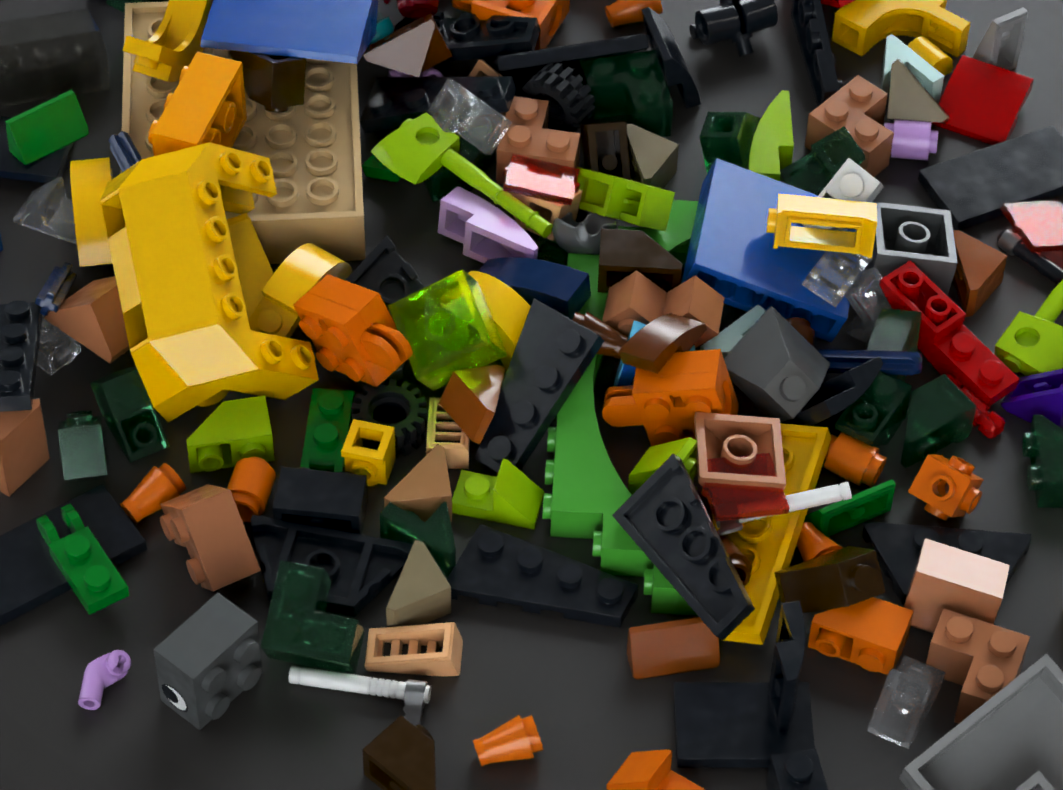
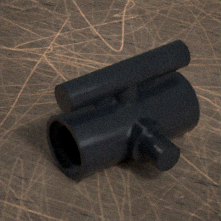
[690,0,778,57]

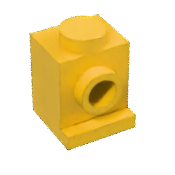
[341,419,396,486]

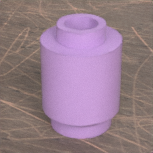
[884,119,939,161]

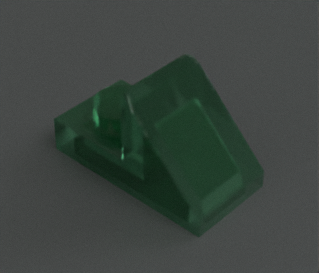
[379,501,456,578]

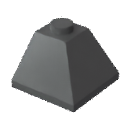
[724,306,830,422]

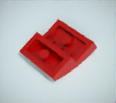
[932,55,1034,145]

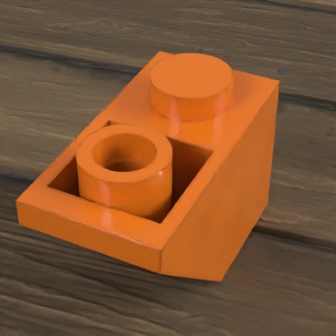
[808,597,914,677]

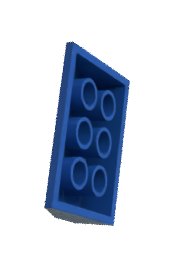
[201,0,378,64]

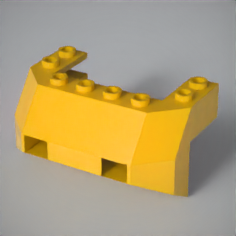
[100,142,319,423]

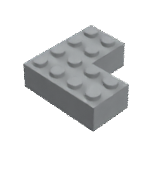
[899,653,1063,790]

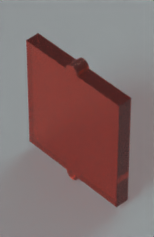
[503,154,580,206]
[1000,200,1063,253]
[696,453,790,522]

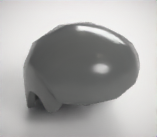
[552,212,617,255]

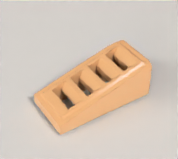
[426,397,470,469]
[364,622,463,677]

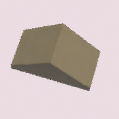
[887,59,950,123]
[626,123,679,189]
[386,540,451,627]

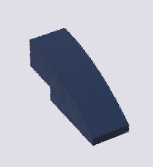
[479,257,591,319]

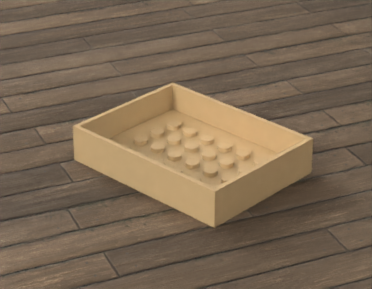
[120,1,366,264]

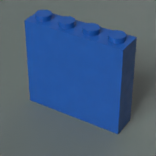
[681,158,858,342]

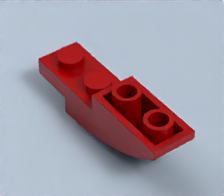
[879,260,1020,406]

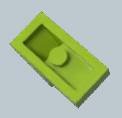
[452,459,544,530]

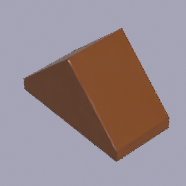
[953,230,1008,317]
[439,364,506,444]

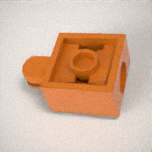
[451,0,570,50]
[293,274,413,387]
[602,349,739,446]

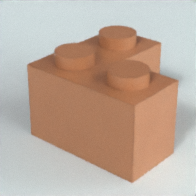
[805,75,894,177]
[496,96,581,186]
[602,271,725,348]
[160,484,261,591]
[924,608,1030,723]

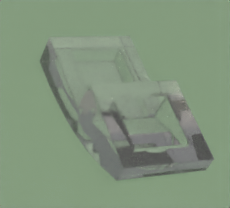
[801,251,873,308]

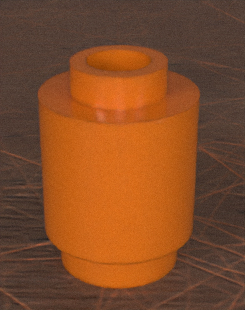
[824,431,887,488]
[227,457,276,522]

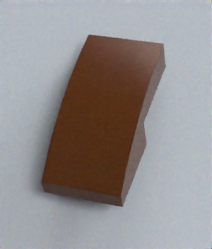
[619,313,707,374]

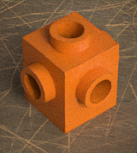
[908,454,984,520]

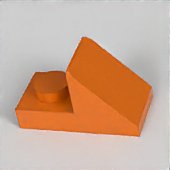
[606,749,706,790]

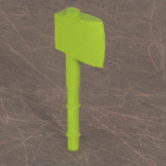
[371,112,553,238]
[995,279,1063,376]

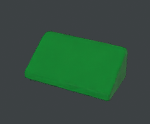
[5,90,89,165]
[804,479,896,537]

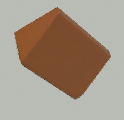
[627,617,720,680]

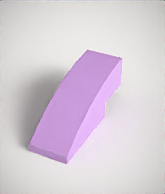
[438,186,539,264]

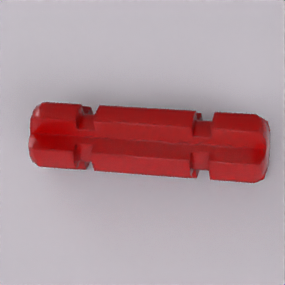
[935,374,1006,439]

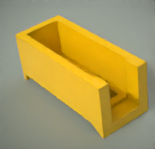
[766,194,877,258]

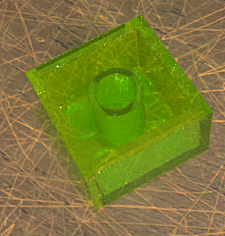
[388,269,507,391]

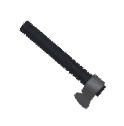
[997,219,1063,285]

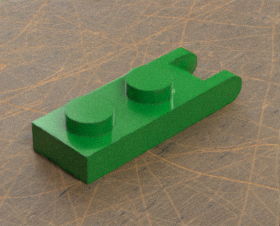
[300,388,355,473]

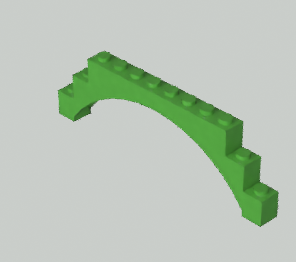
[542,200,699,616]

